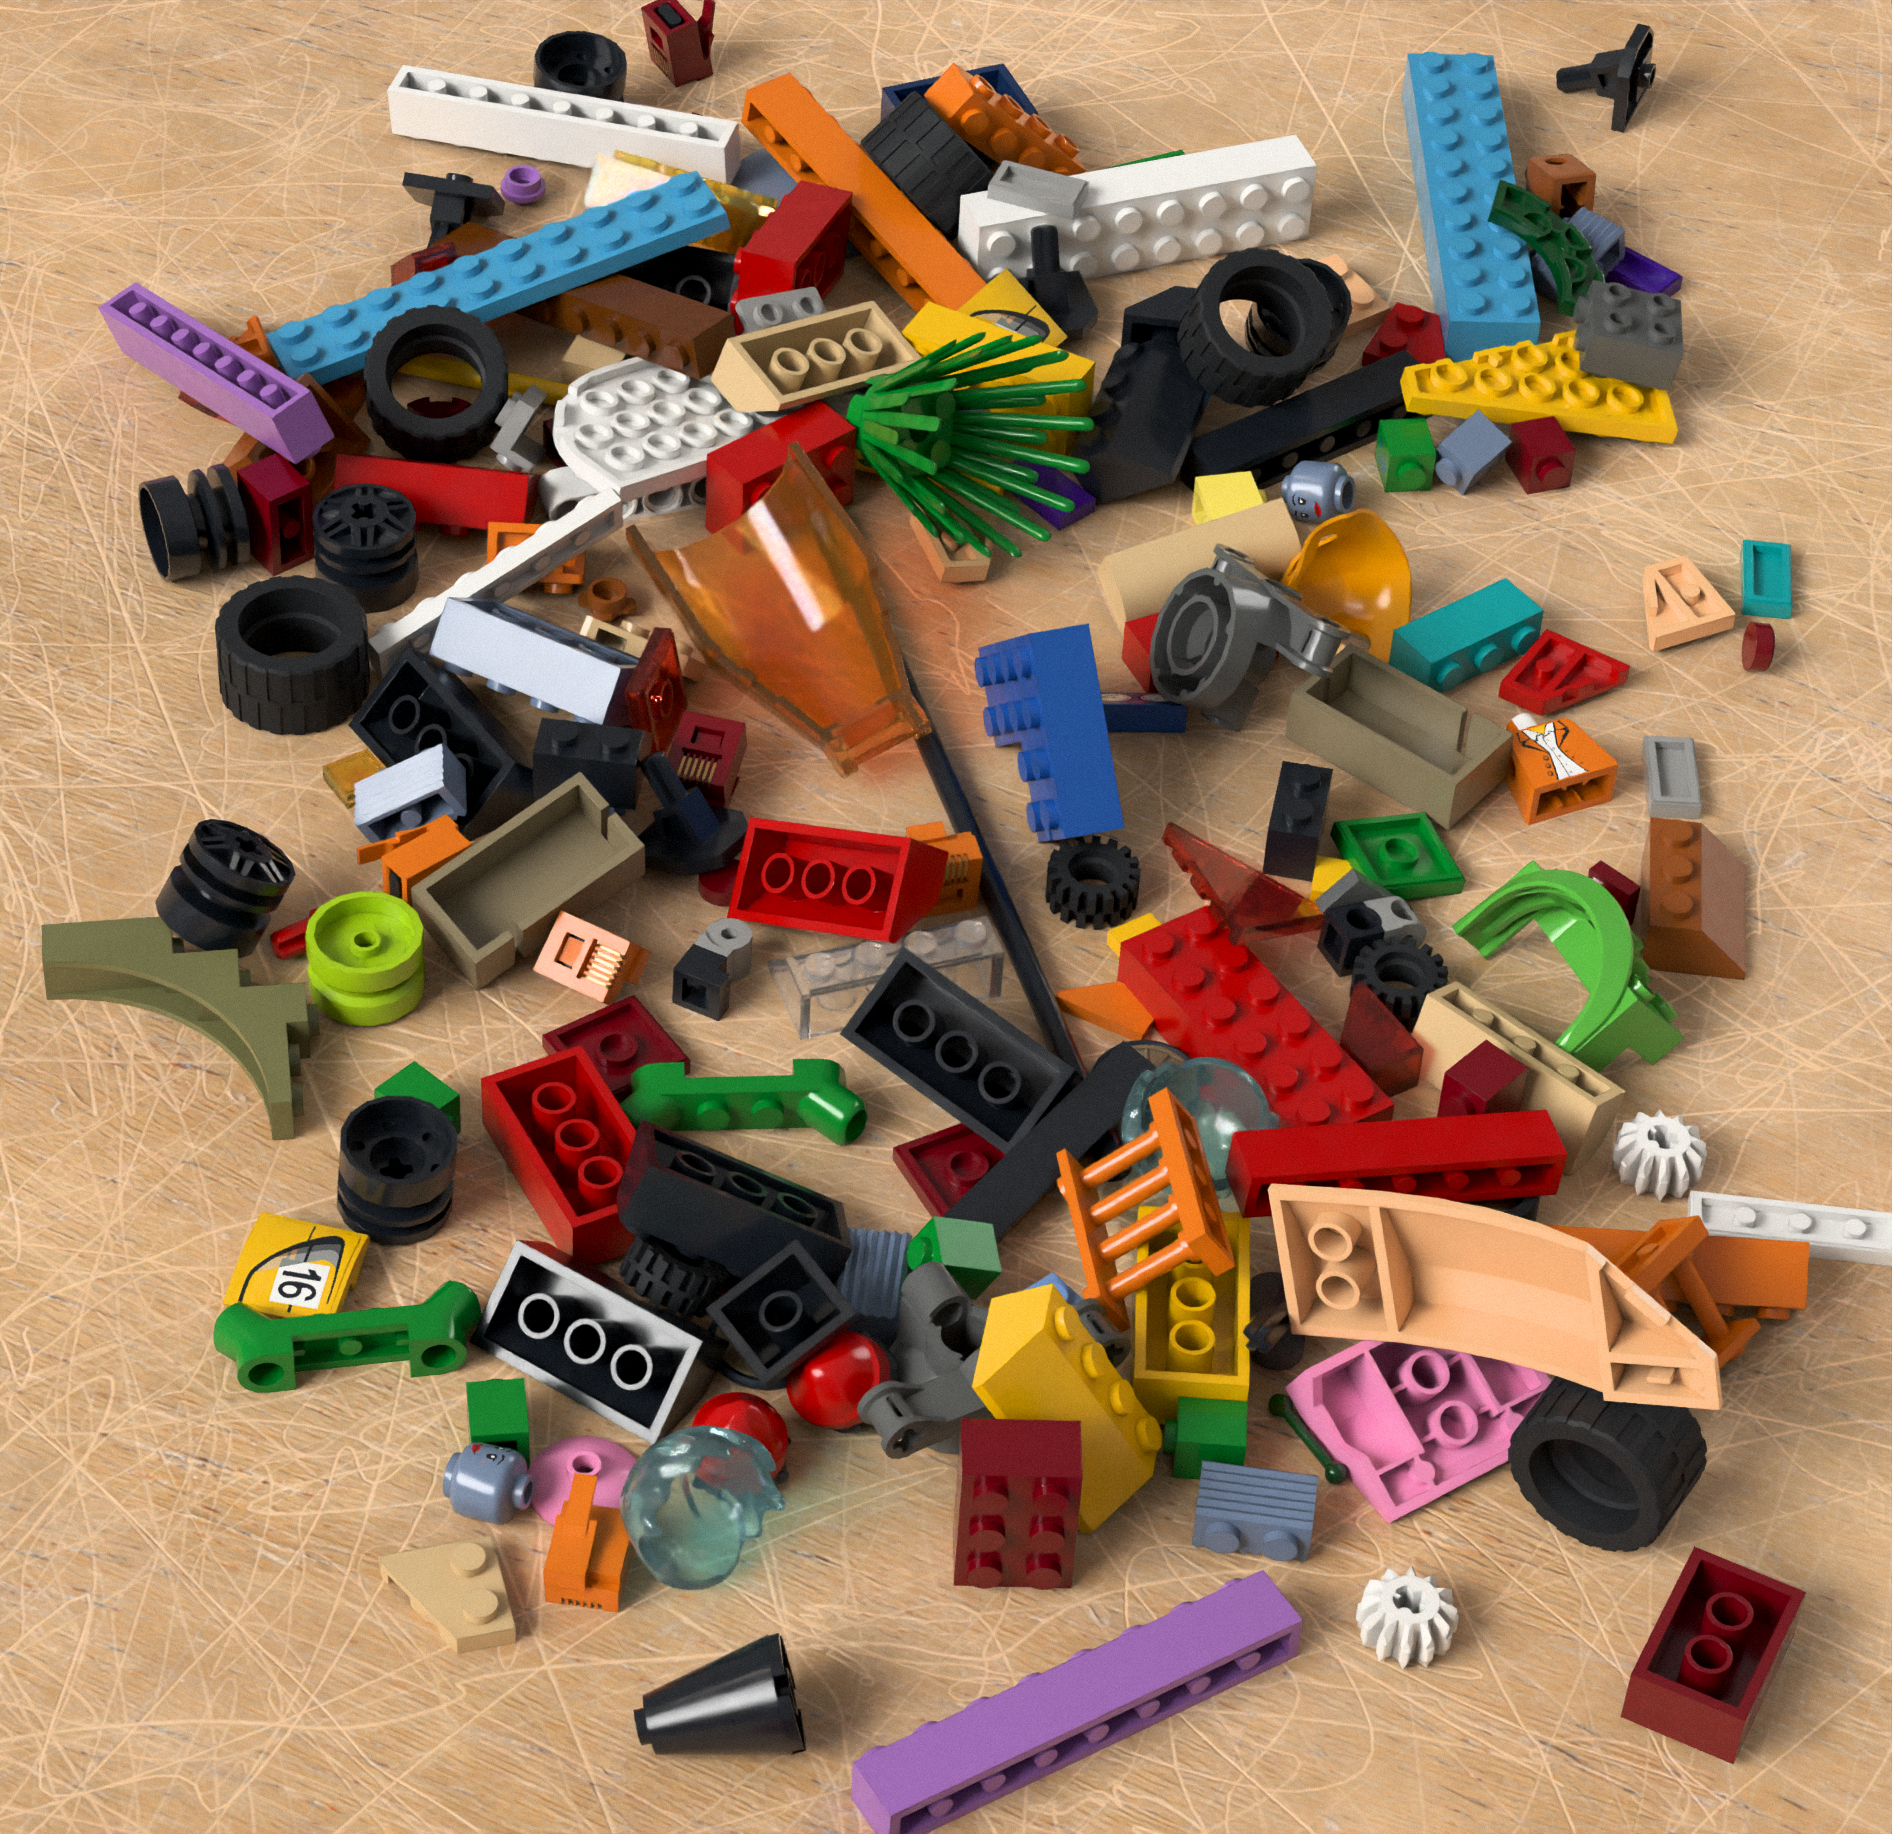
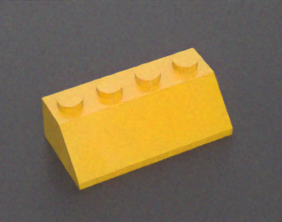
[972,1283,1162,1534]

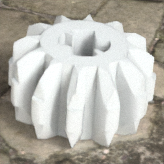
[1612,1109,1707,1202]
[1356,1566,1459,1670]

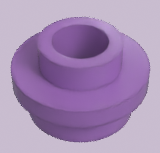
[501,165,546,205]

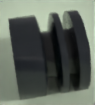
[533,31,627,102]
[1244,258,1352,375]
[138,463,251,582]
[312,483,419,614]
[155,819,296,958]
[337,1096,457,1245]

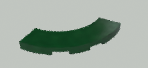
[1488,179,1605,318]

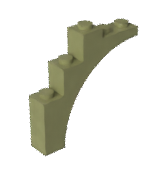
[41,916,320,1140]

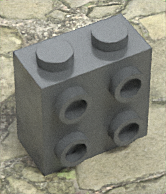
[1573,280,1683,391]

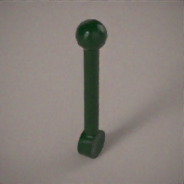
[1268,1394,1347,1485]

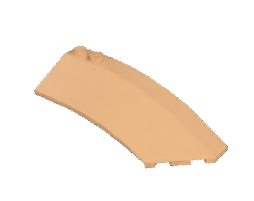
[1268,1184,1723,1410]

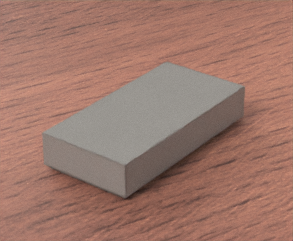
[987,160,1089,220]
[1641,736,1702,819]

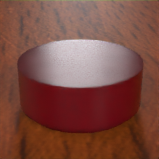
[1742,622,1775,672]
[698,859,740,906]

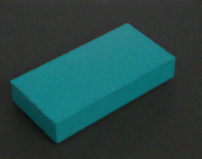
[1740,540,1793,619]

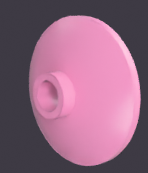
[527,1436,643,1526]

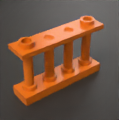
[1056,1087,1236,1332]
[1614,1215,1761,1370]

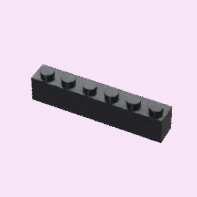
[1180,350,1434,492]

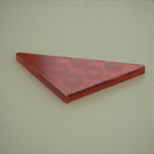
[1161,822,1325,946]

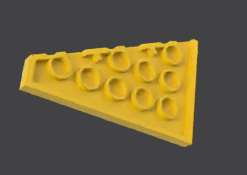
[1400,329,1678,444]

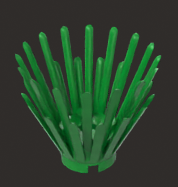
[846,332,1094,558]

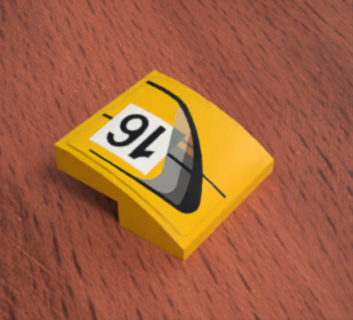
[957,268,1068,347]
[223,1212,370,1320]

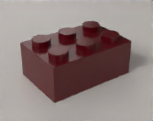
[953,1418,1083,1590]
[1621,1546,1806,1764]

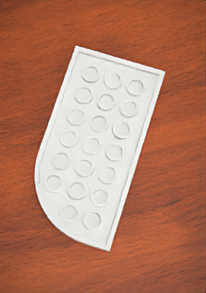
[552,335,873,503]

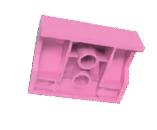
[1285,1340,1551,1524]

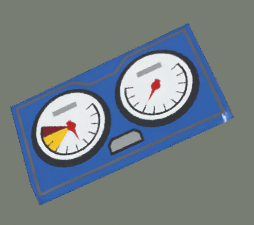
[1101,692,1188,733]

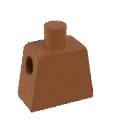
[1525,154,1596,219]

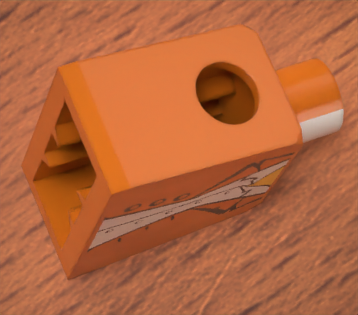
[1505,713,1618,825]

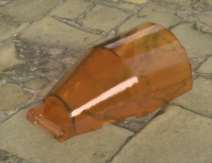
[626,441,932,779]

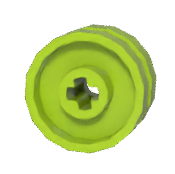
[305,891,426,1026]

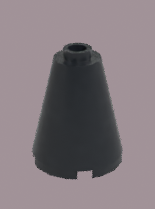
[634,1633,807,1755]

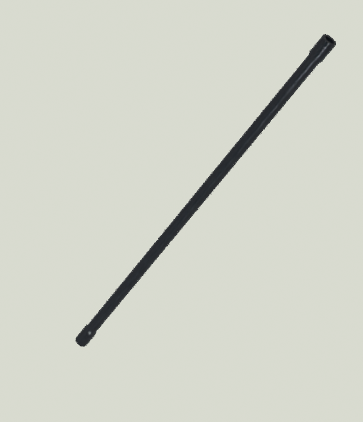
[816,505,1132,1182]

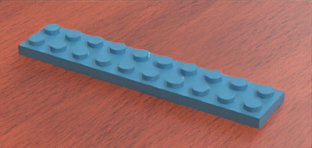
[266,171,731,385]

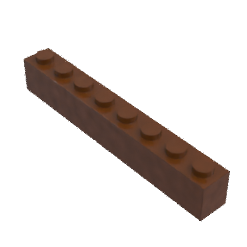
[430,222,735,380]

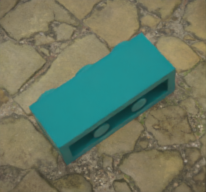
[1389,578,1544,693]

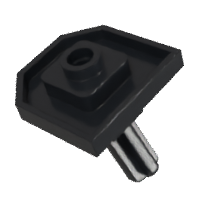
[1556,24,1656,133]
[402,172,505,271]
[1017,224,1098,342]
[637,751,748,876]

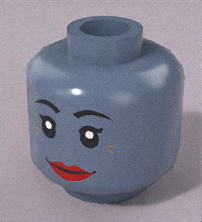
[1281,461,1355,523]
[443,1442,535,1525]

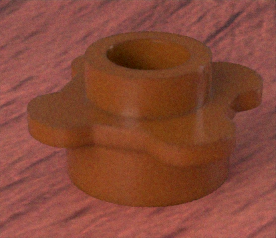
[578,577,636,623]

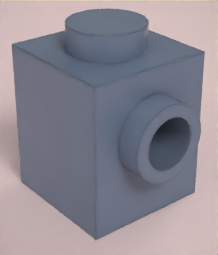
[1435,409,1512,496]

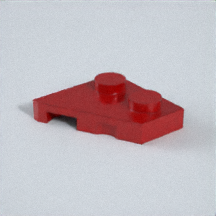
[1361,302,1445,367]
[1498,629,1630,716]

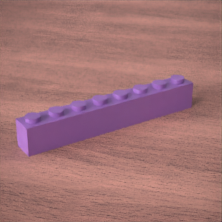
[98,282,335,464]
[851,1570,1303,1834]

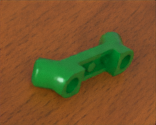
[619,1059,868,1146]
[213,1280,482,1393]

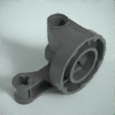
[1149,544,1351,732]
[857,1261,1131,1459]

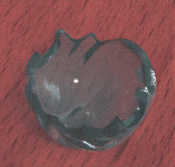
[1121,1057,1280,1199]
[619,1425,787,1590]

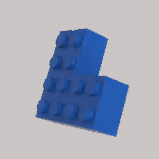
[974,623,1125,842]

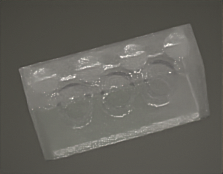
[768,916,1004,1040]

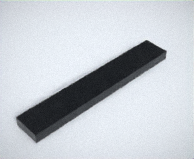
[942,1040,1165,1244]

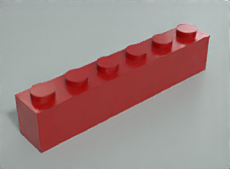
[1224,1110,1568,1218]

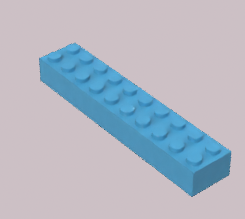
[1402,52,1541,363]

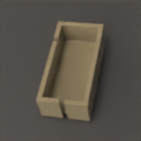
[1285,643,1514,830]
[411,772,645,991]

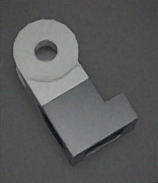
[1317,896,1427,977]
[672,918,752,1021]

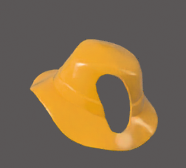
[1281,508,1412,664]

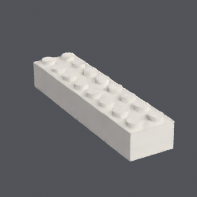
[957,135,1317,284]

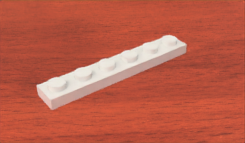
[368,487,623,679]

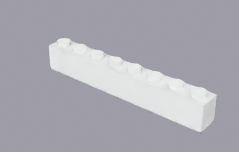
[387,65,741,192]

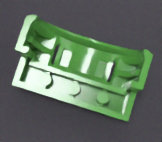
[1452,860,1684,1073]

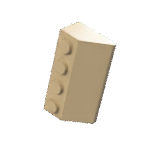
[710,300,922,412]

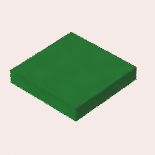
[1330,812,1466,900]

